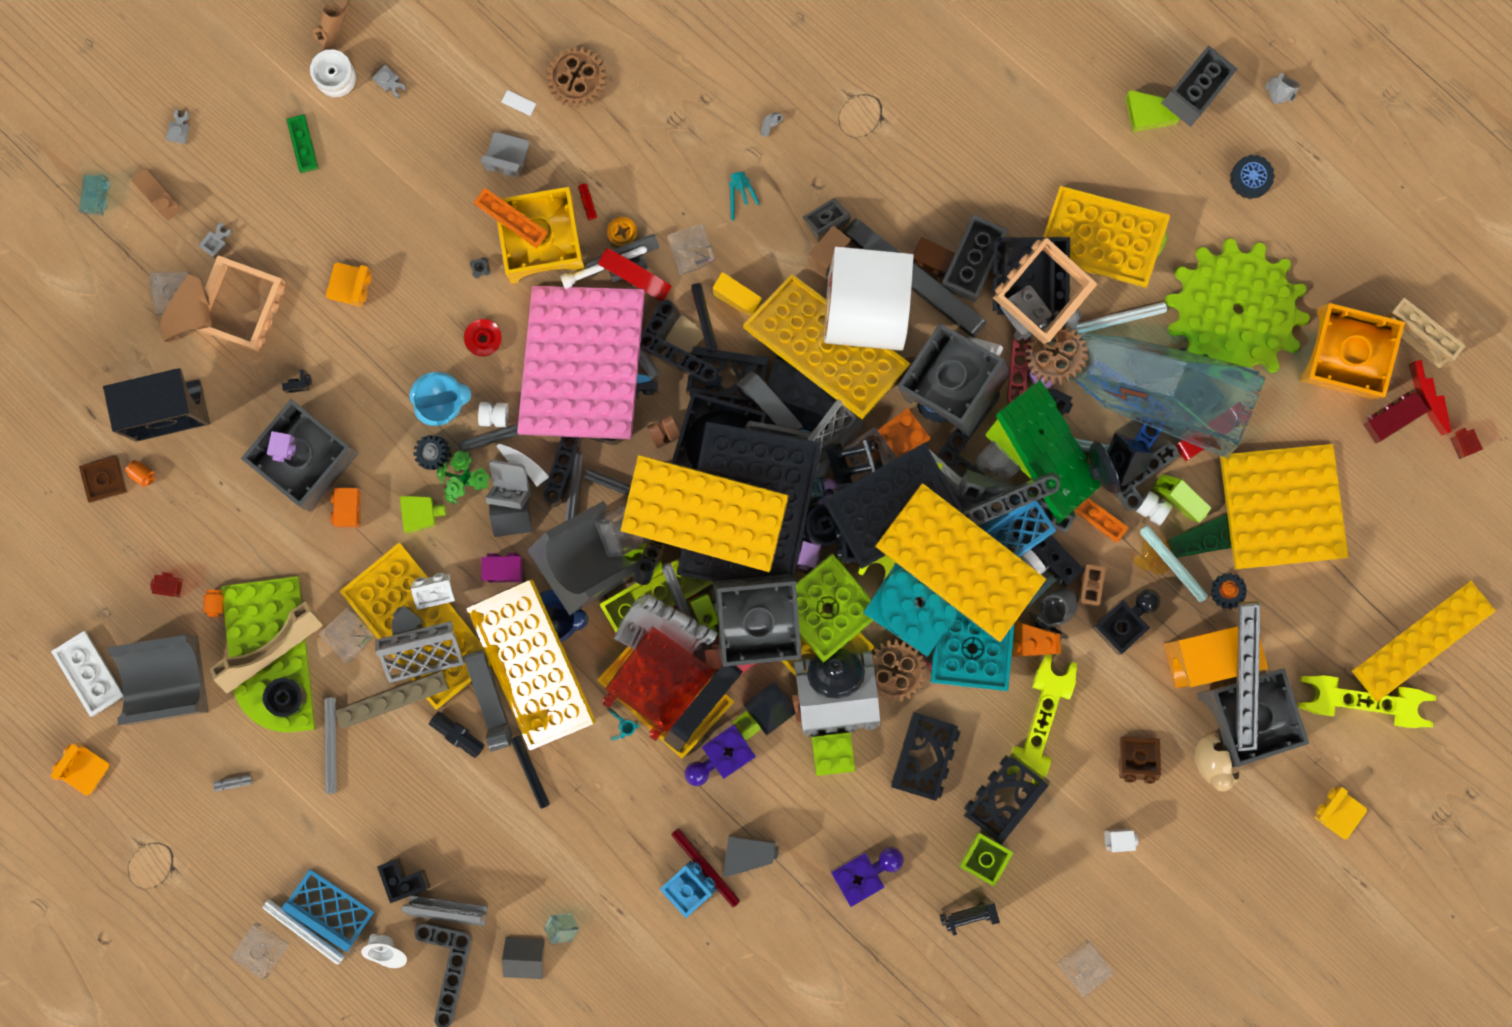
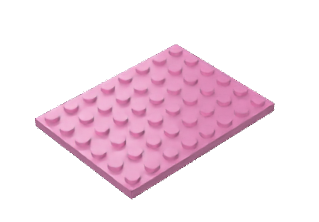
[517,286,645,439]

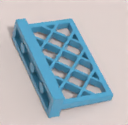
[980,492,1057,557]
[281,869,375,952]

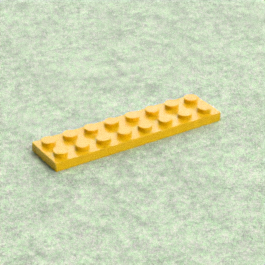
[1352,581,1496,702]

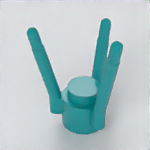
[729,171,760,221]
[607,707,639,741]

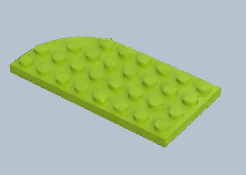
[221,576,316,732]

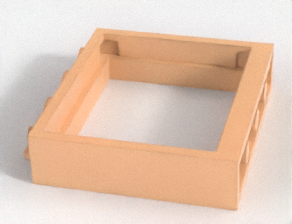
[993,238,1097,344]
[194,256,286,352]

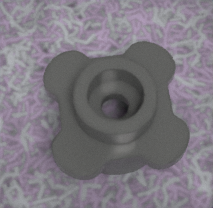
[470,257,491,278]

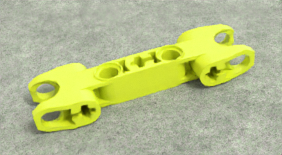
[1007,654,1078,785]
[1297,675,1436,728]

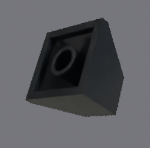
[1107,433,1154,486]
[744,681,796,735]

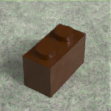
[913,237,955,277]

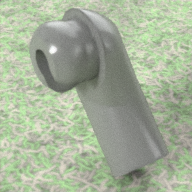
[760,112,783,137]

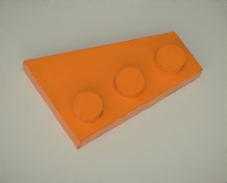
[1012,620,1061,657]

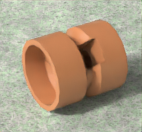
[647,415,680,449]

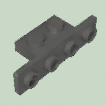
[585,234,659,282]

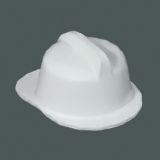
[361,934,407,968]

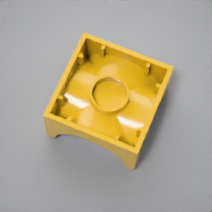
[497,187,585,284]

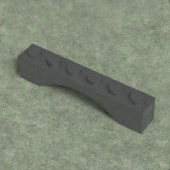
[959,469,1075,532]

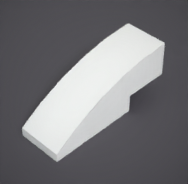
[497,444,549,488]

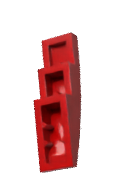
[1409,360,1451,436]

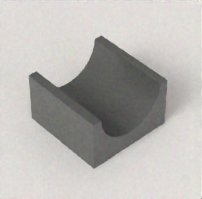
[897,323,1010,437]
[241,399,359,512]
[527,501,638,615]
[712,574,802,667]
[108,635,209,725]
[1197,668,1310,767]

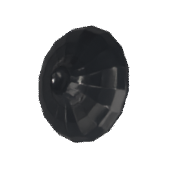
[1088,440,1120,493]
[807,649,865,699]

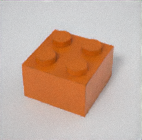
[876,408,931,459]

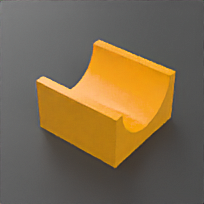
[1299,303,1405,400]
[1164,626,1268,689]

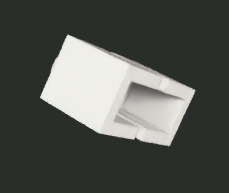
[1104,829,1138,852]

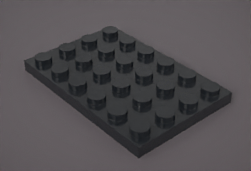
[822,442,964,569]

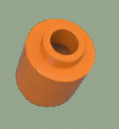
[125,460,155,487]
[203,589,224,618]

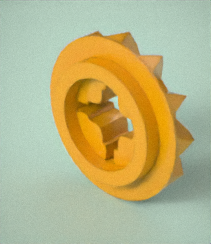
[607,217,637,247]

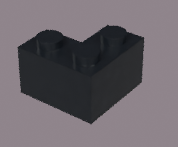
[377,858,431,904]

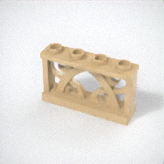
[1383,298,1466,369]

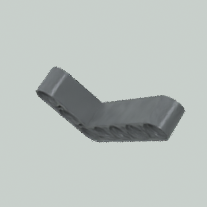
[464,649,513,752]
[414,922,473,1027]

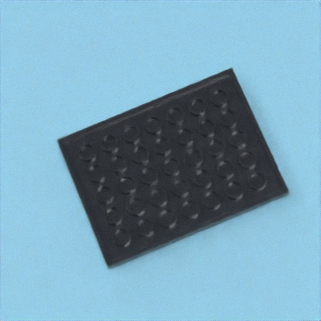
[676,421,821,581]

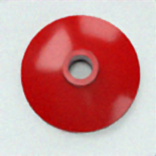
[464,319,502,357]

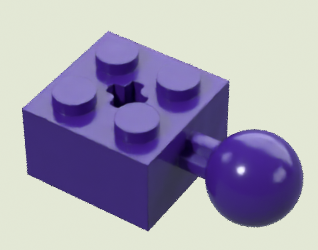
[684,725,756,786]
[831,847,904,907]

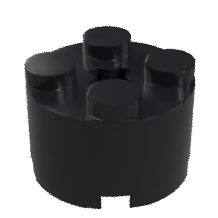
[263,678,307,717]

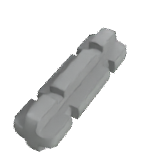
[213,774,252,792]

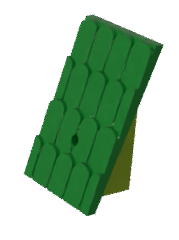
[985,380,1101,524]

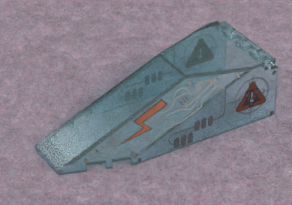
[1058,333,1265,458]

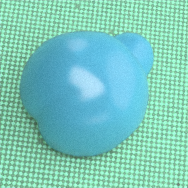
[409,372,471,426]

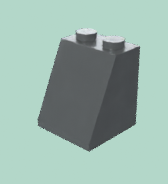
[723,835,779,877]

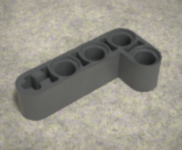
[736,371,804,430]
[1113,444,1178,511]

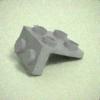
[481,132,529,177]
[1000,286,1052,342]
[486,460,531,509]

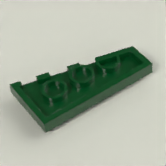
[1166,514,1232,558]

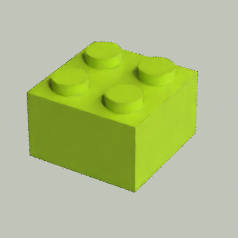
[811,732,855,776]
[958,832,1013,887]

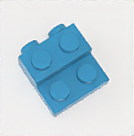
[660,860,717,918]

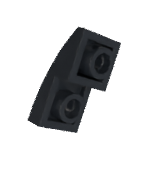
[635,382,659,399]

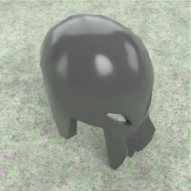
[1037,588,1078,628]

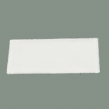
[501,90,536,116]

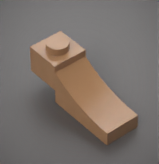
[131,168,182,221]

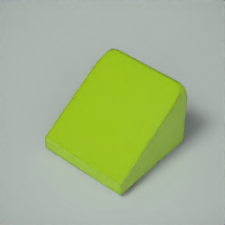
[732,711,761,740]

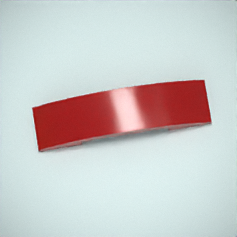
[597,248,672,302]

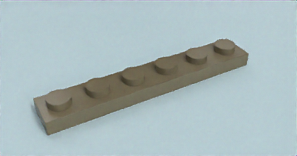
[335,671,449,729]

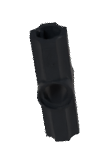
[429,711,485,758]

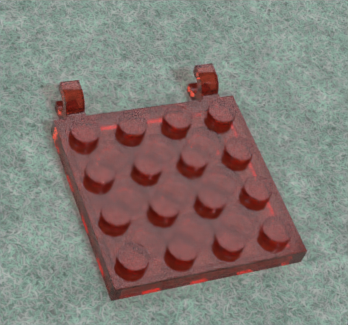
[601,625,715,741]

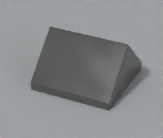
[802,198,851,242]
[489,499,532,537]
[502,937,545,979]

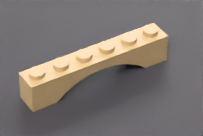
[209,601,323,693]

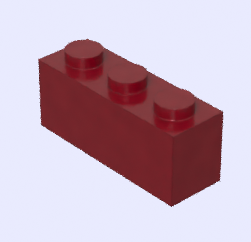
[1363,392,1429,444]

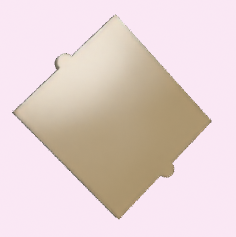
[665,315,704,359]

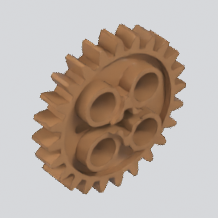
[546,46,607,108]
[1025,326,1088,385]
[872,640,927,703]

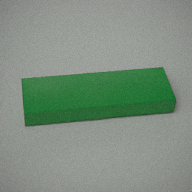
[286,114,319,174]

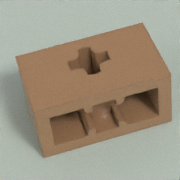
[1077,564,1106,607]

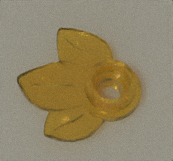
[1133,540,1170,575]

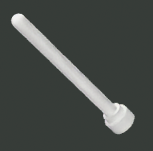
[560,246,647,289]

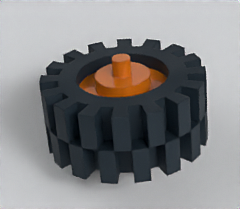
[1211,573,1247,610]

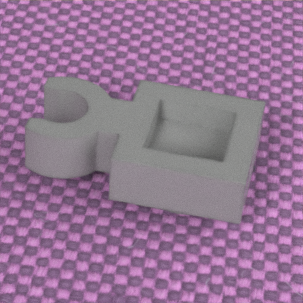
[372,65,407,99]
[166,109,190,144]
[199,223,232,258]

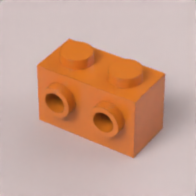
[330,488,361,528]

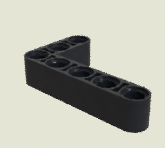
[640,300,722,387]
[937,392,1000,478]
[544,436,621,507]
[624,495,668,585]
[664,665,743,753]

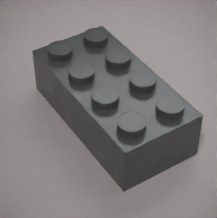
[1161,45,1238,127]
[942,215,1008,303]

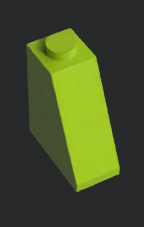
[1125,90,1180,132]
[1151,474,1211,523]

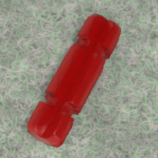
[578,183,597,220]

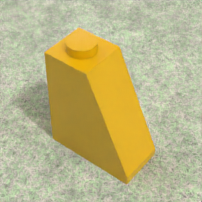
[712,272,762,317]

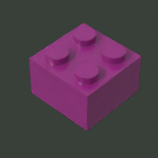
[481,553,525,583]

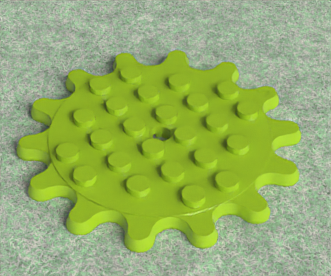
[1164,238,1310,382]

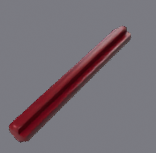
[671,828,740,907]

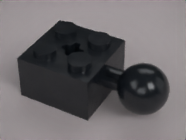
[1092,589,1161,655]

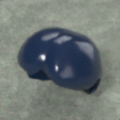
[539,590,588,642]

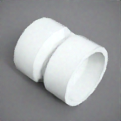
[478,402,509,427]
[1136,491,1173,526]

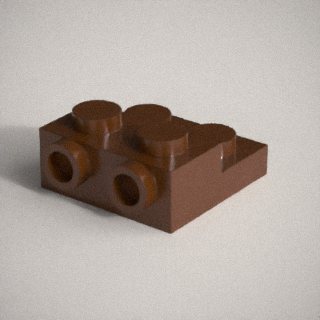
[1119,736,1161,784]

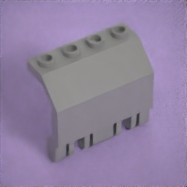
[614,594,717,675]
[794,651,880,737]

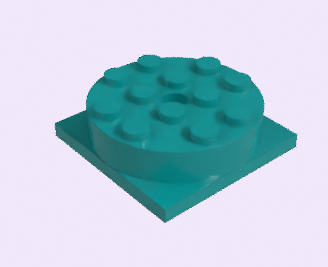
[863,563,958,657]
[930,611,1015,691]

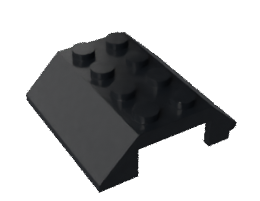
[993,237,1070,315]
[759,355,840,436]

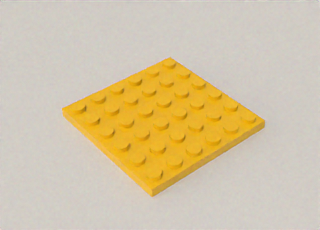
[1220,444,1349,570]

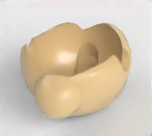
[1194,731,1239,792]

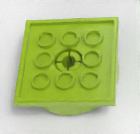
[796,553,873,663]

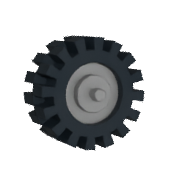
[413,435,451,470]

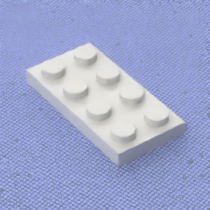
[51,631,123,717]

